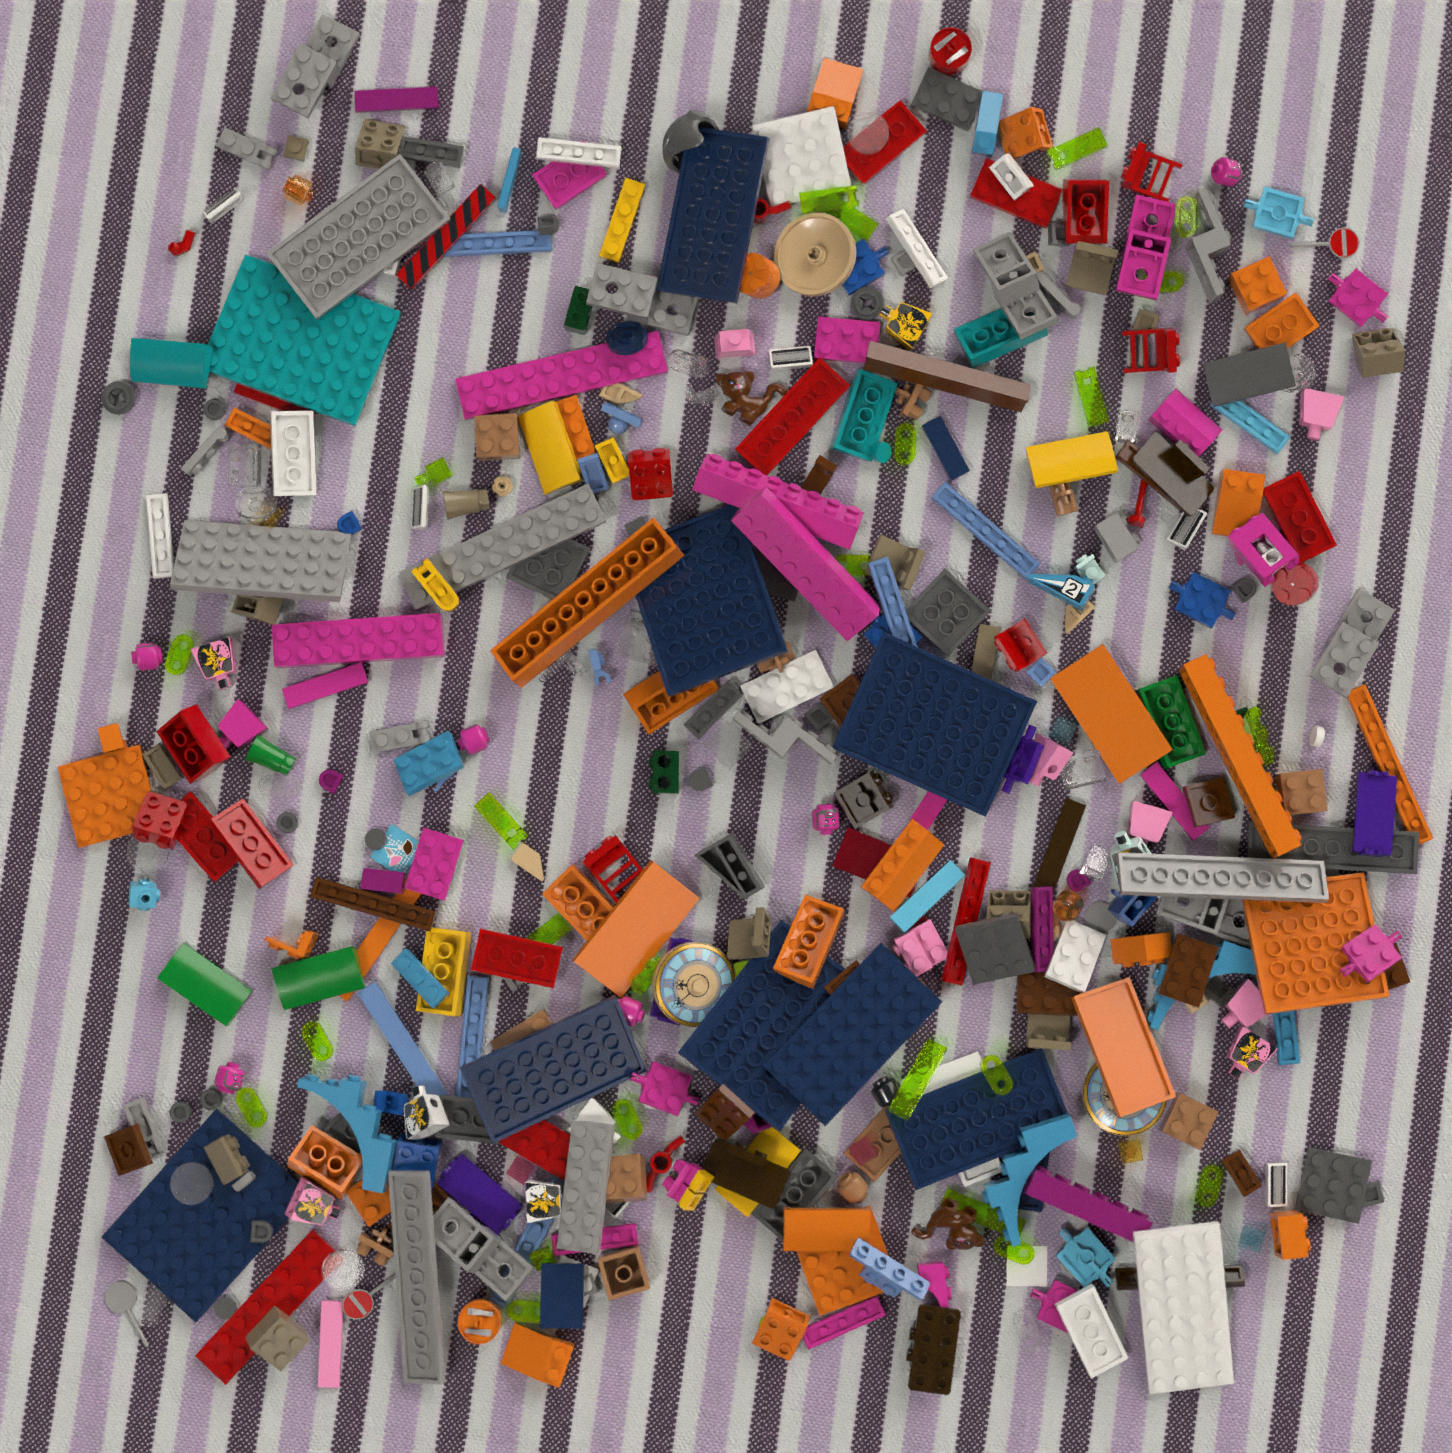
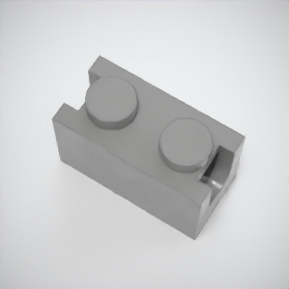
[1093,512,1139,563]

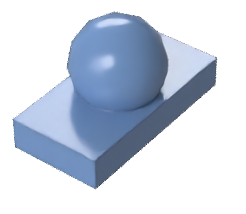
[601,402,644,435]
[577,453,609,494]

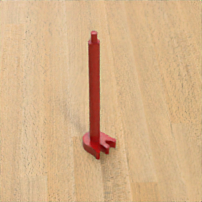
[1125,479,1147,528]

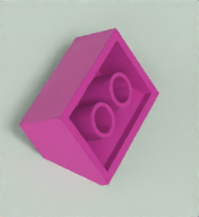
[1148,389,1222,457]

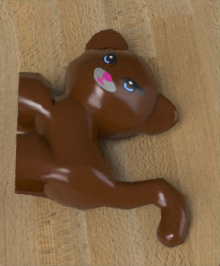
[716,371,787,426]
[911,1198,985,1250]

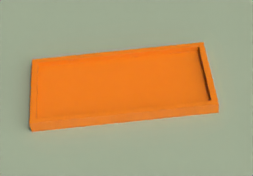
[1050,644,1173,784]
[572,860,700,998]
[1071,977,1176,1118]

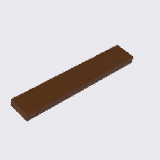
[310,877,437,932]

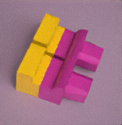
[662,1159,714,1211]

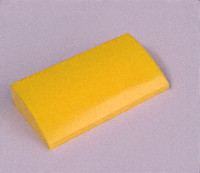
[518,401,584,495]
[1026,431,1118,489]
[416,927,472,1017]
[715,1127,801,1217]

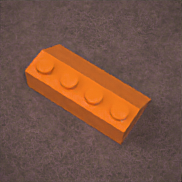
[623,671,719,735]
[860,819,944,912]

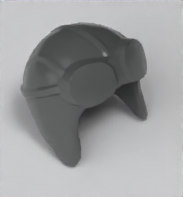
[662,109,719,173]

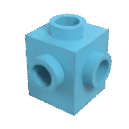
[128,879,160,911]

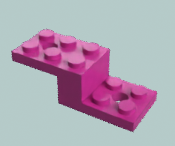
[1116,195,1177,301]

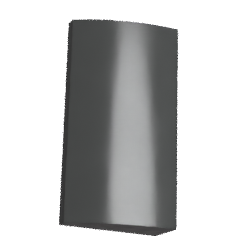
[1203,342,1296,407]
[751,1148,839,1241]

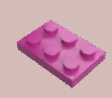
[532,140,607,210]
[814,316,880,364]
[404,828,464,901]

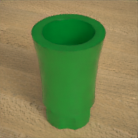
[245,735,296,776]

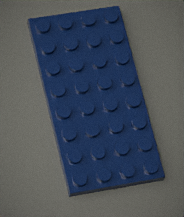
[656,127,770,304]
[763,943,942,1126]
[459,995,647,1144]
[884,1048,1067,1190]

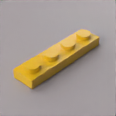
[599,178,645,264]

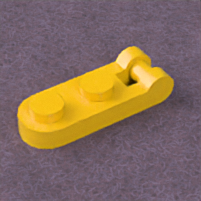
[411,558,459,612]

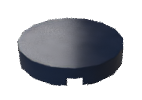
[606,321,648,356]

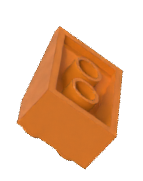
[807,58,864,129]
[1211,469,1265,536]
[500,1323,575,1388]

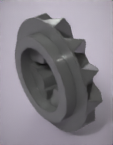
[850,287,884,320]
[101,381,136,415]

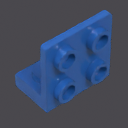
[393,1134,442,1188]

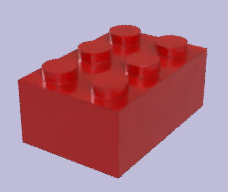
[156,704,230,784]

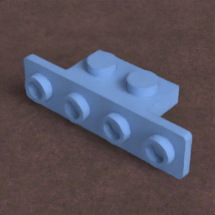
[849,1238,930,1300]

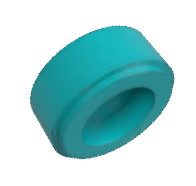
[871,441,892,463]

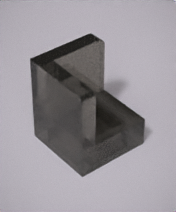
[1204,976,1237,1009]

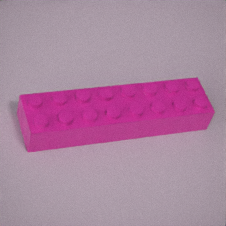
[692,453,864,549]
[731,486,881,642]
[272,613,445,669]

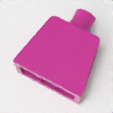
[218,699,269,749]

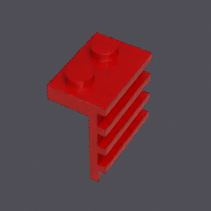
[1121,142,1183,202]
[1122,327,1180,373]
[582,835,643,904]

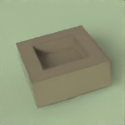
[283,135,309,162]
[1132,308,1160,335]

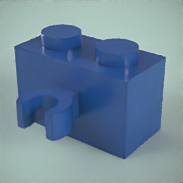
[1107,881,1158,927]

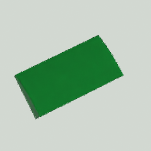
[1135,675,1206,770]
[157,943,253,1026]
[271,946,365,1010]

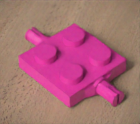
[1328,268,1389,327]
[1340,924,1402,983]
[630,1061,699,1116]
[1030,1279,1079,1334]

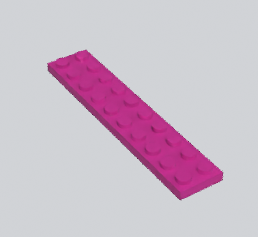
[455,331,668,420]

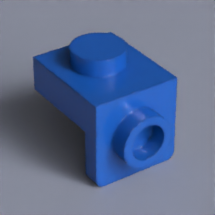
[373,1090,408,1115]

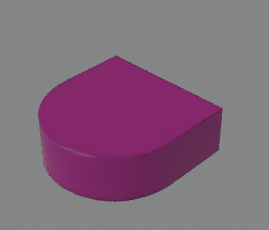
[319,769,344,794]
[1066,869,1092,894]

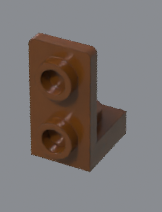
[801,455,837,495]

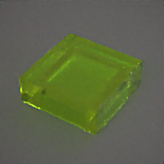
[529,1245,557,1272]

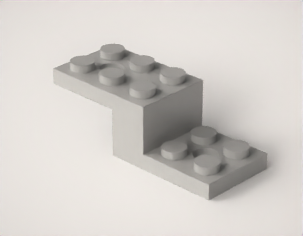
[271,14,360,119]
[1185,187,1232,304]
[973,232,1058,340]
[586,263,698,336]
[1309,588,1395,698]
[733,711,837,765]
[1155,896,1251,948]
[433,1197,535,1302]

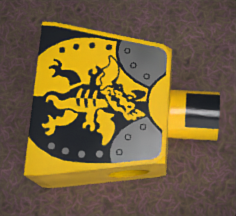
[879,302,932,352]

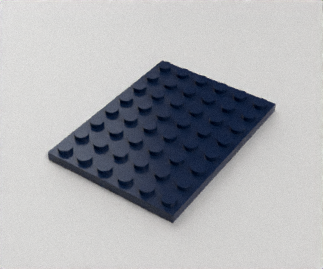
[635,504,788,697]
[832,632,1037,817]
[678,920,845,1132]
[101,1108,299,1323]

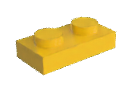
[595,437,629,484]

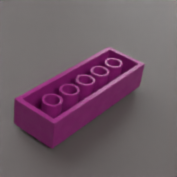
[1022,1165,1153,1242]

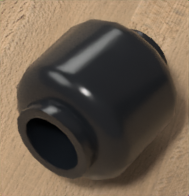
[871,1076,903,1108]

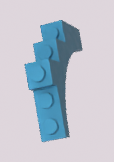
[1146,940,1257,1030]
[297,1074,397,1193]
[981,1113,1077,1247]

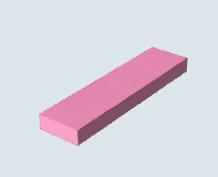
[318,1300,343,1388]

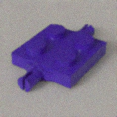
[1001,725,1044,794]

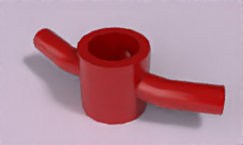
[754,198,791,224]
[646,1135,686,1193]

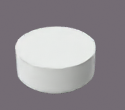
[1309,726,1325,748]

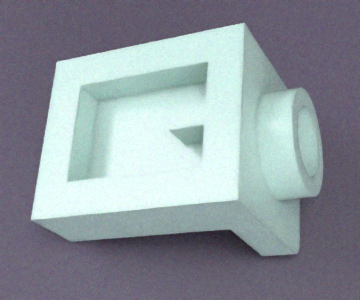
[1073,554,1106,585]

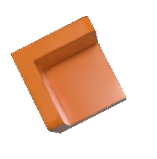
[97,723,128,753]

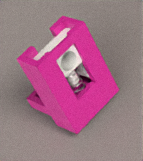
[1228,512,1299,587]

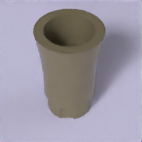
[443,489,490,520]

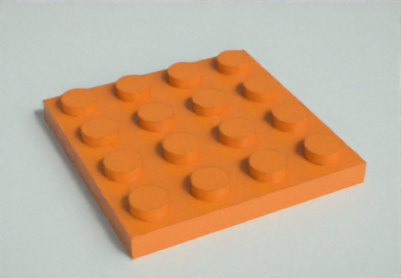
[58,745,153,848]
[797,1205,888,1316]

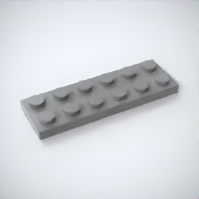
[557,1120,615,1254]

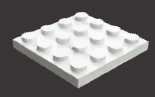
[752,106,852,206]

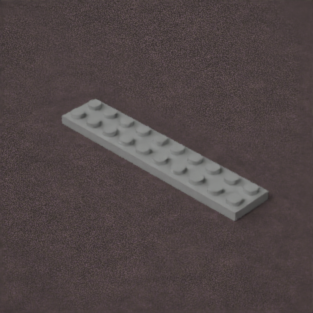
[399,483,606,611]
[1116,852,1329,903]
[388,1170,446,1385]

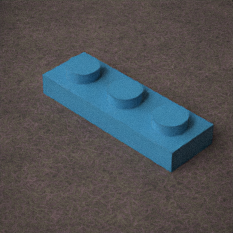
[391,948,449,1008]

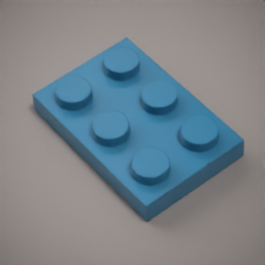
[393,731,464,797]

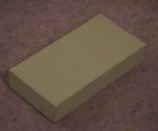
[142,743,183,790]

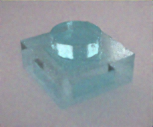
[1049,716,1077,744]
[1238,1226,1266,1253]

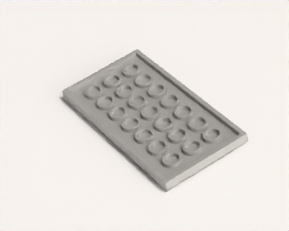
[266,154,451,320]
[170,520,352,602]

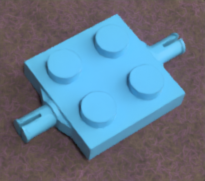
[1243,187,1314,239]
[1056,1227,1116,1288]

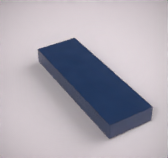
[921,416,970,481]

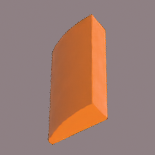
[542,864,614,941]
[773,895,844,989]
[783,1208,870,1251]

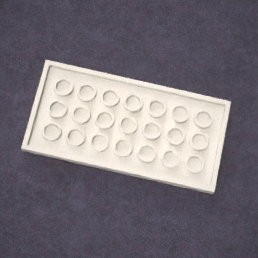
[1133,1221,1234,1394]

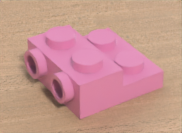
[892,919,948,977]

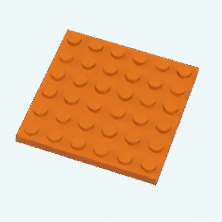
[1242,872,1390,1015]

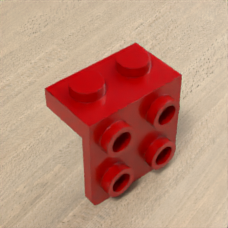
[628,448,673,501]
[994,618,1048,672]
[132,791,187,850]

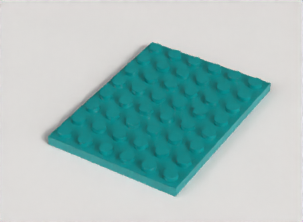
[208,254,401,427]

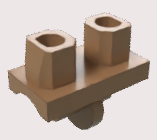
[895,384,932,420]
[1049,482,1078,517]
[757,641,795,673]
[356,1227,394,1266]

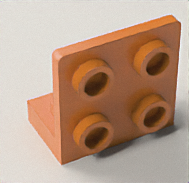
[998,107,1053,159]
[264,930,319,959]
[752,1298,810,1361]

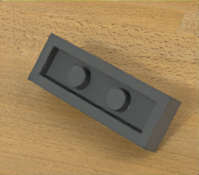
[399,136,464,168]
[684,680,743,740]

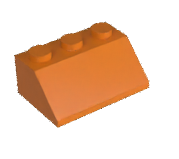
[288,1125,363,1200]

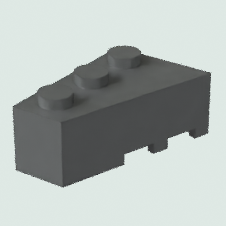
[694,833,765,899]

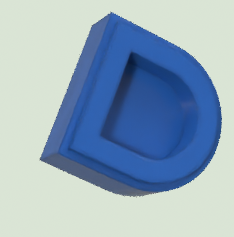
[337,511,363,535]

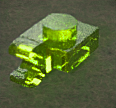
[414,457,453,486]

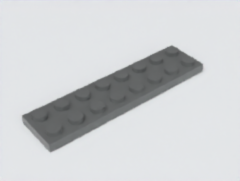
[1246,822,1419,874]

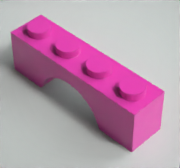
[917,1261,952,1308]

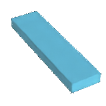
[1210,400,1290,454]
[890,860,965,933]

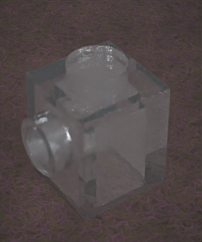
[424,161,455,197]
[1079,844,1112,881]

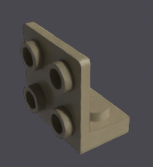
[355,119,405,169]
[1066,241,1119,295]
[865,535,925,591]
[727,907,771,960]
[1025,1014,1071,1051]

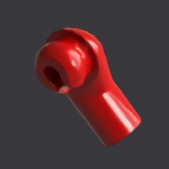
[168,230,196,256]

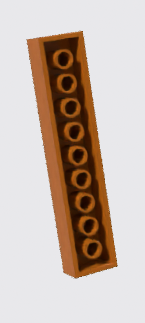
[490,517,685,688]
[1179,654,1302,859]

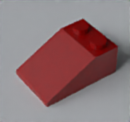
[1062,179,1110,244]

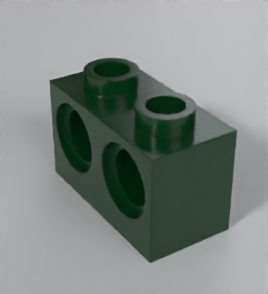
[564,286,593,336]
[649,751,679,794]

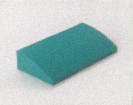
[954,308,1048,369]
[130,338,213,389]
[829,369,898,462]

